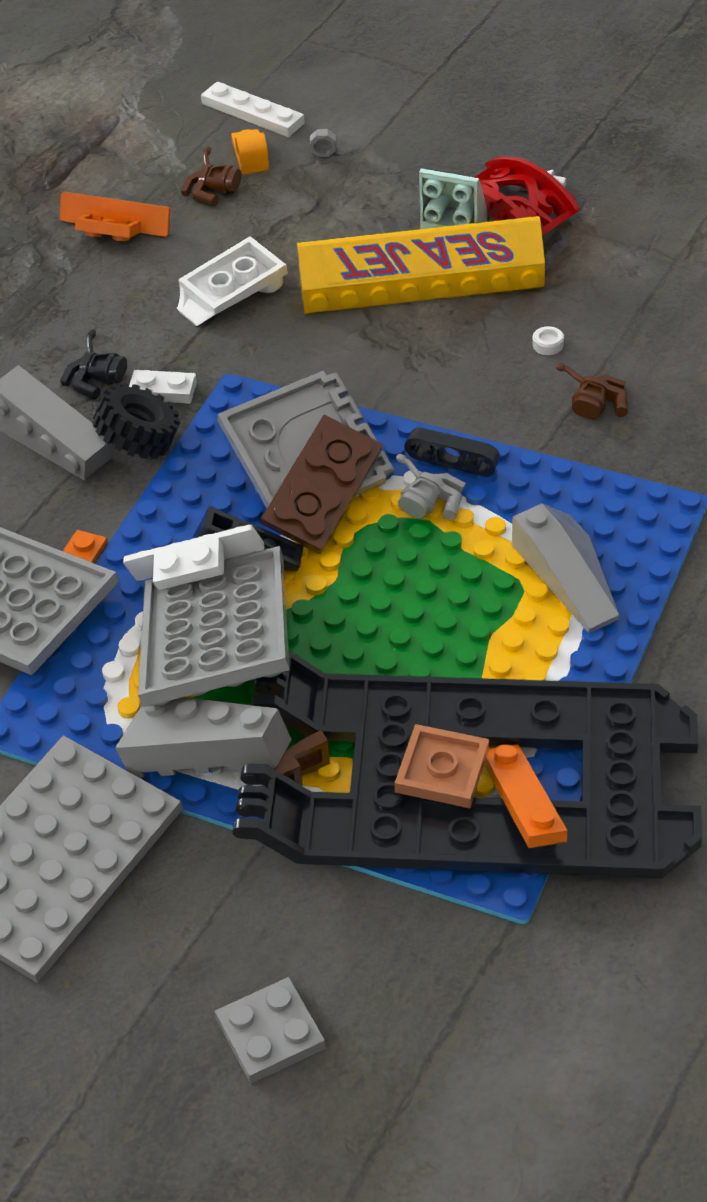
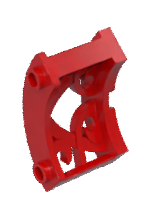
[474,156,580,236]

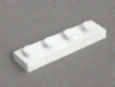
[201,82,305,137]

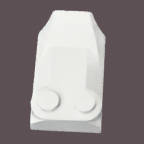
[177,237,288,327]

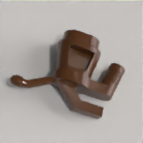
[180,146,242,206]
[556,363,628,419]

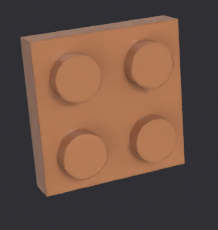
[395,724,489,808]

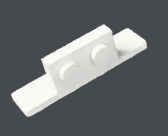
[123,525,264,590]

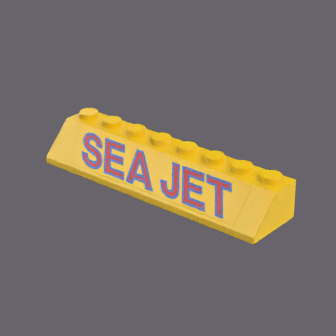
[297,216,545,314]

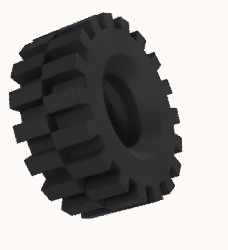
[93,383,180,459]

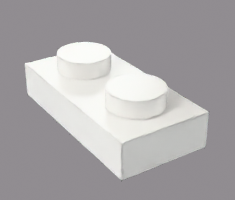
[129,370,197,404]

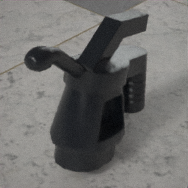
[60,329,127,399]

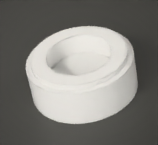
[532,326,564,355]

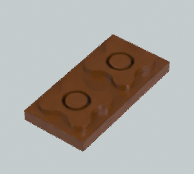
[260,414,383,555]

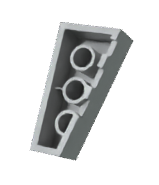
[0,365,112,480]
[115,697,292,778]

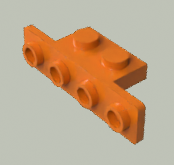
[60,192,171,241]

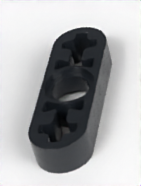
[404,428,501,476]

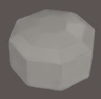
[310,129,337,157]

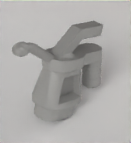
[396,454,466,520]

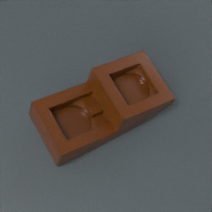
[264,730,330,789]

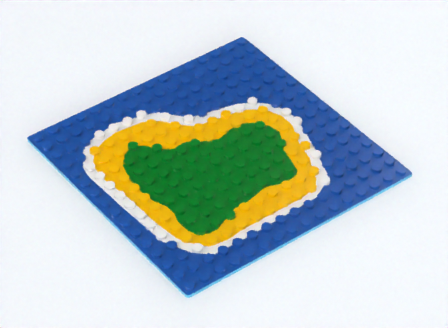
[0,374,707,924]

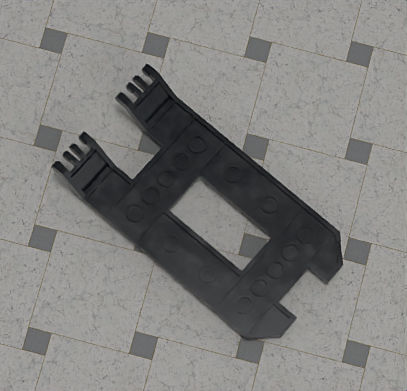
[233,650,702,878]

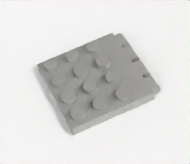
[217,370,394,508]

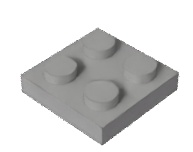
[215,977,326,1084]

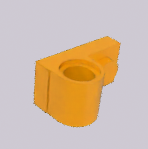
[231,129,269,175]

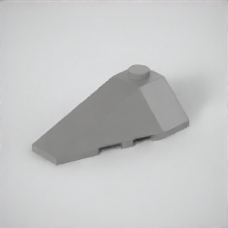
[512,504,619,634]

